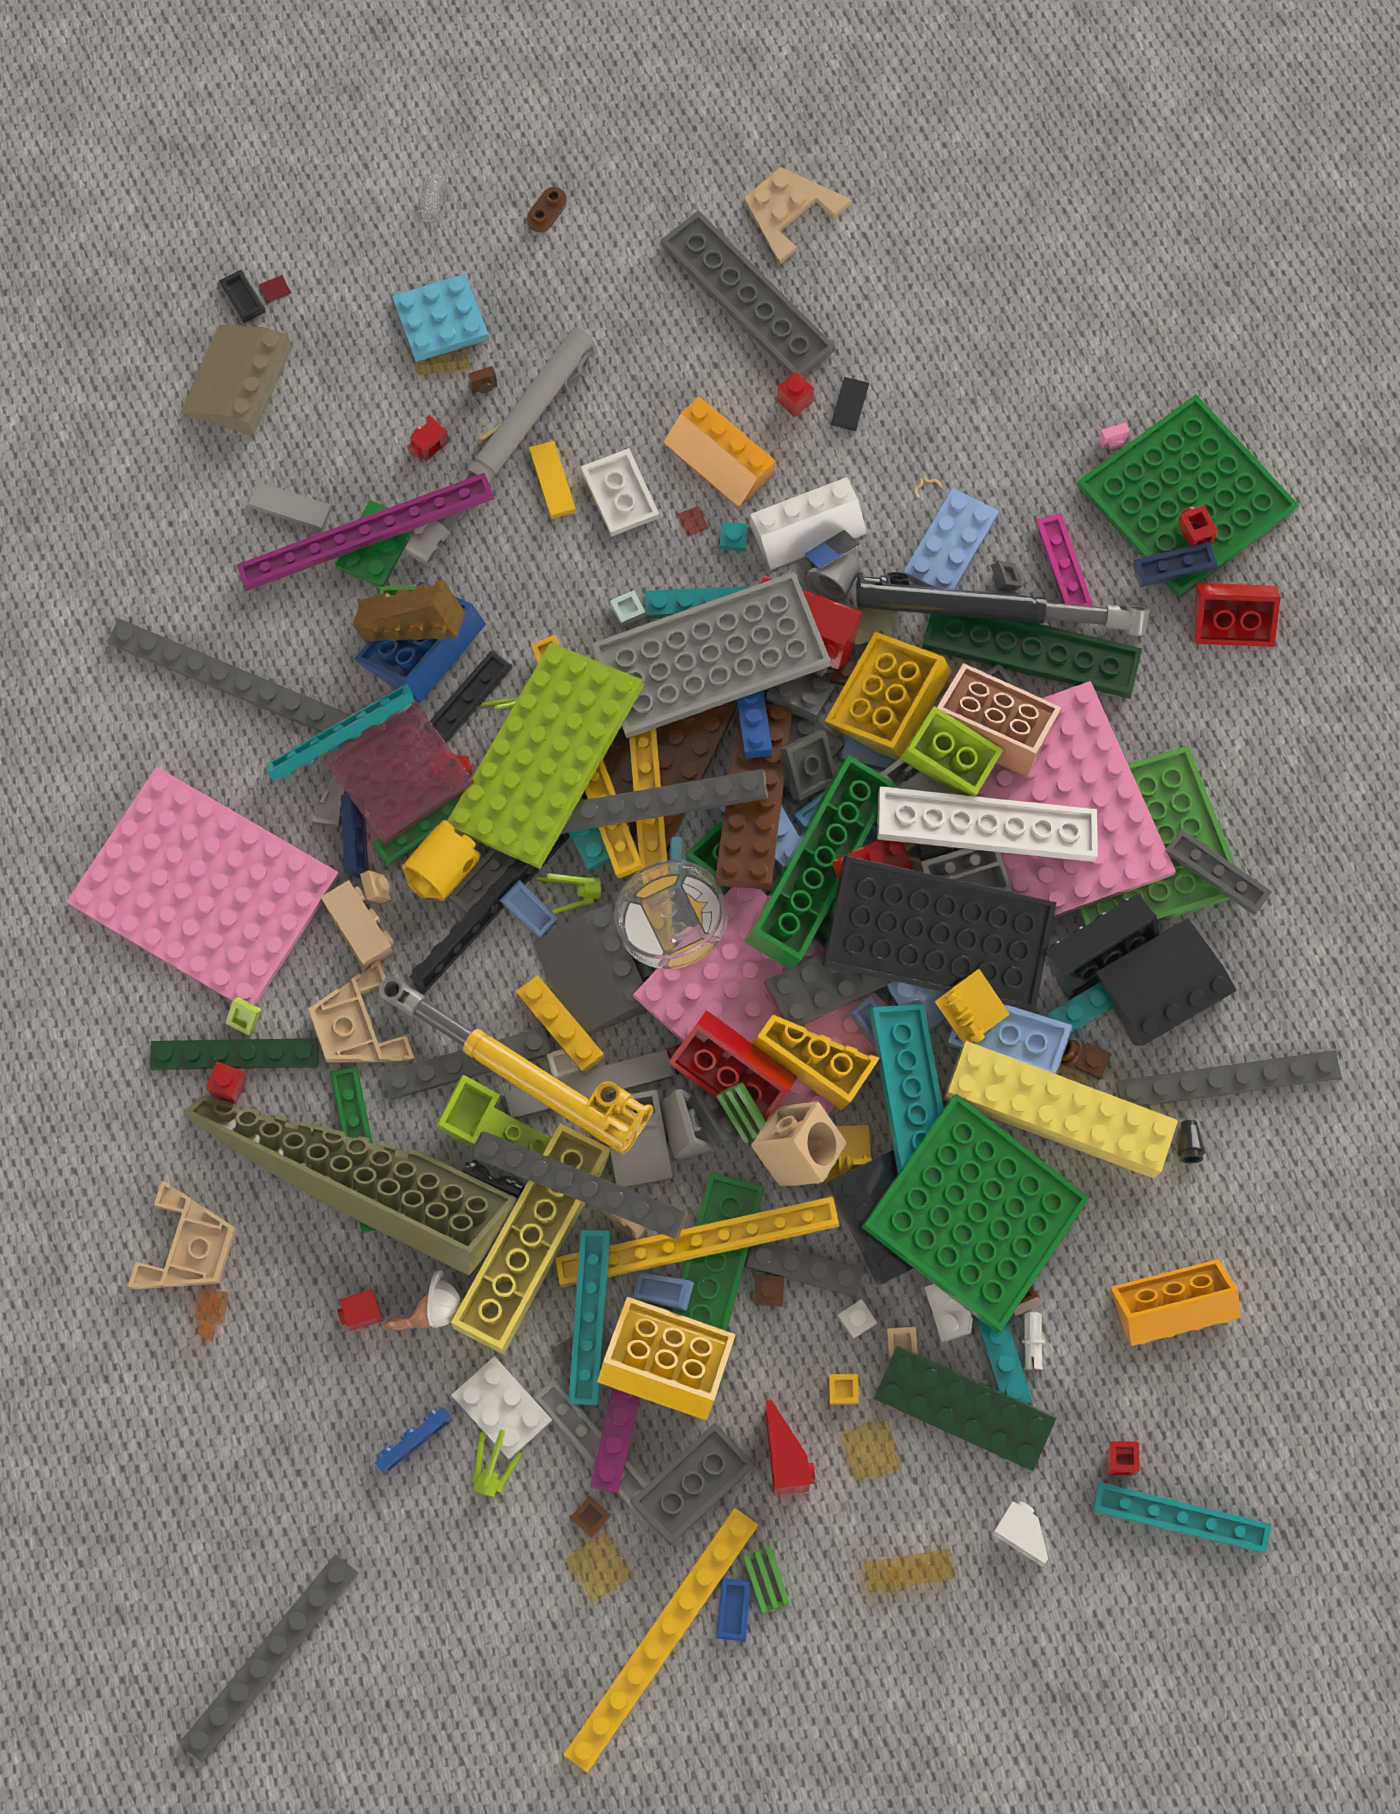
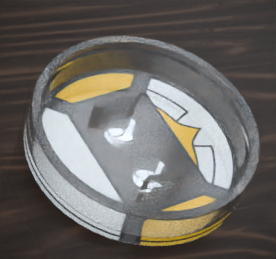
[614,860,728,969]

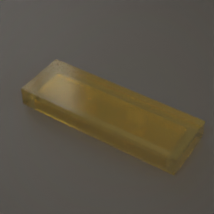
[863,1549,956,1593]

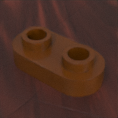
[527,187,567,232]

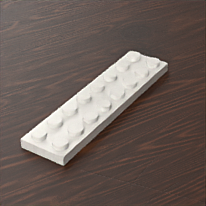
[877,787,1098,862]

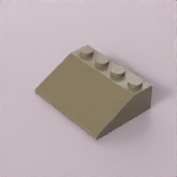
[181,325,291,436]

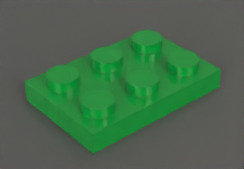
[335,500,414,587]

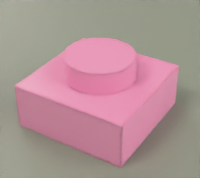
[1098,423,1130,450]

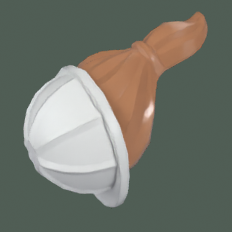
[384,1270,461,1331]

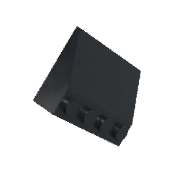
[1094,918,1237,1045]
[827,1150,913,1285]

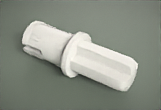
[1022,1312,1045,1370]

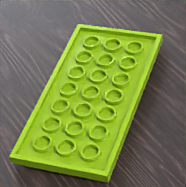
[447,642,645,869]

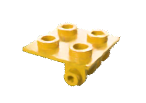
[934,969,1010,1044]
[823,1125,872,1182]

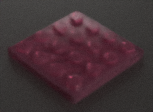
[324,701,474,845]

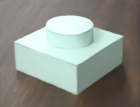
[610,590,646,627]

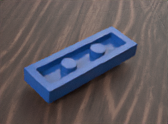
[736,690,772,759]
[375,1407,453,1475]

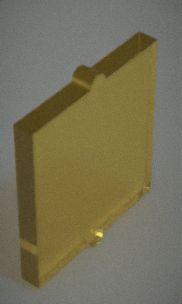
[842,1419,902,1481]
[566,1532,634,1603]

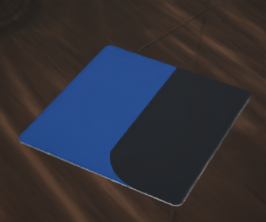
[805,530,860,569]

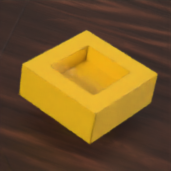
[829,1374,859,1405]

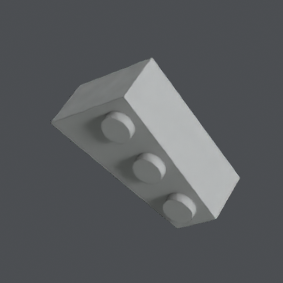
[912,849,1012,892]

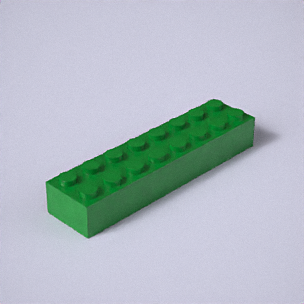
[743,755,895,969]

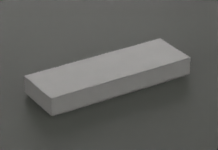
[248,482,332,531]

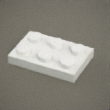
[581,448,659,537]
[451,1356,552,1460]

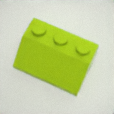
[900,706,1003,796]

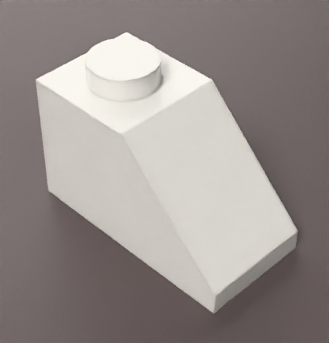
[992,1501,1048,1566]

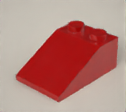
[765,1399,815,1495]

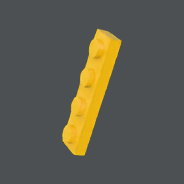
[516,975,605,1074]

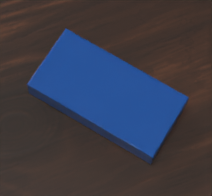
[716,1578,751,1642]

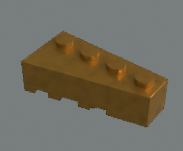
[352,579,465,642]

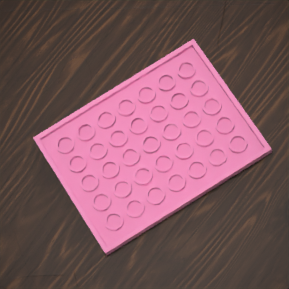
[975,681,1176,919]
[66,766,340,1006]
[633,887,888,1119]

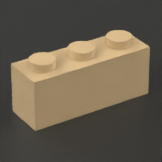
[321,880,395,971]

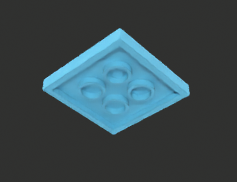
[392,274,489,362]

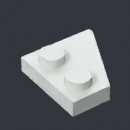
[925,1284,973,1342]

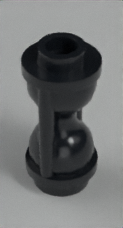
[462,1159,525,1204]

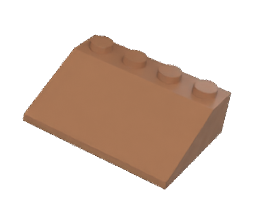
[937,663,1062,777]

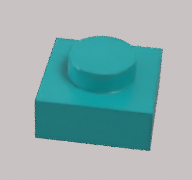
[719,522,748,552]

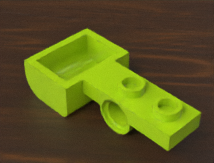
[435,1075,551,1155]

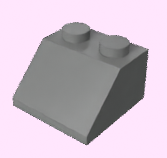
[659,1089,713,1160]

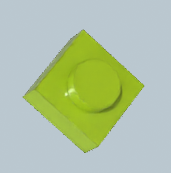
[225,997,262,1036]

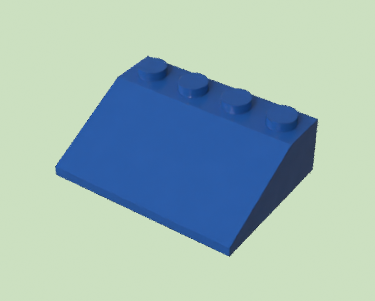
[354,581,486,703]

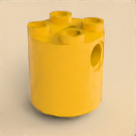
[402,820,481,901]

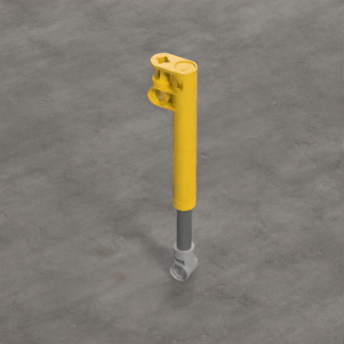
[379,976,654,1154]

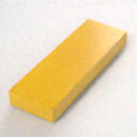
[529,441,576,519]

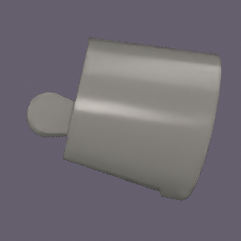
[806,553,861,601]

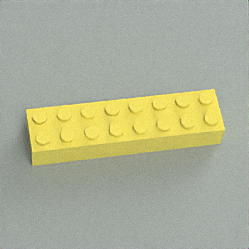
[943,1041,1178,1178]
[451,1123,611,1355]

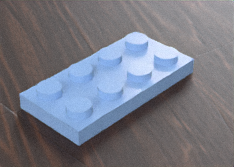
[903,488,999,589]
[948,1004,1072,1074]

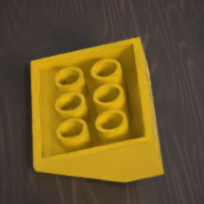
[825,632,952,760]
[597,1297,736,1421]

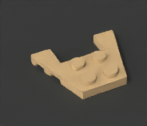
[744,167,851,265]
[308,960,414,1062]
[128,1181,236,1289]

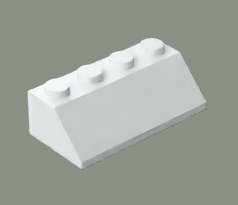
[750,477,867,571]

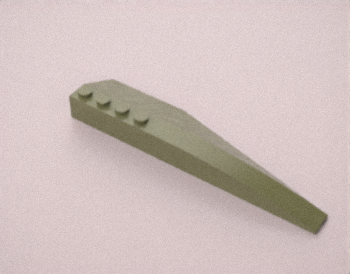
[185,1095,516,1275]

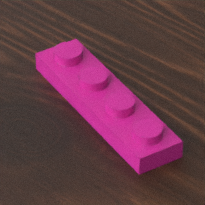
[1035,513,1094,606]

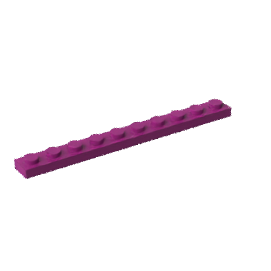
[236,473,494,591]

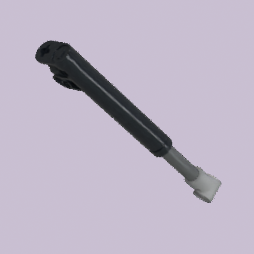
[855,572,1150,636]

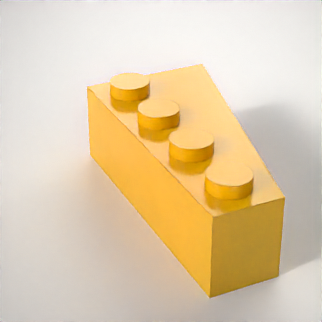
[752,1015,880,1111]

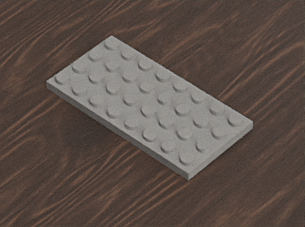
[592,572,831,739]

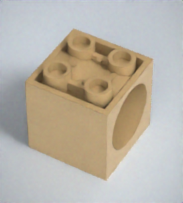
[751,1102,847,1187]

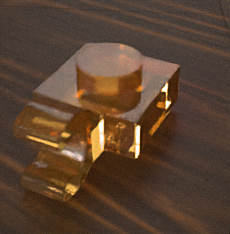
[195,1289,229,1341]

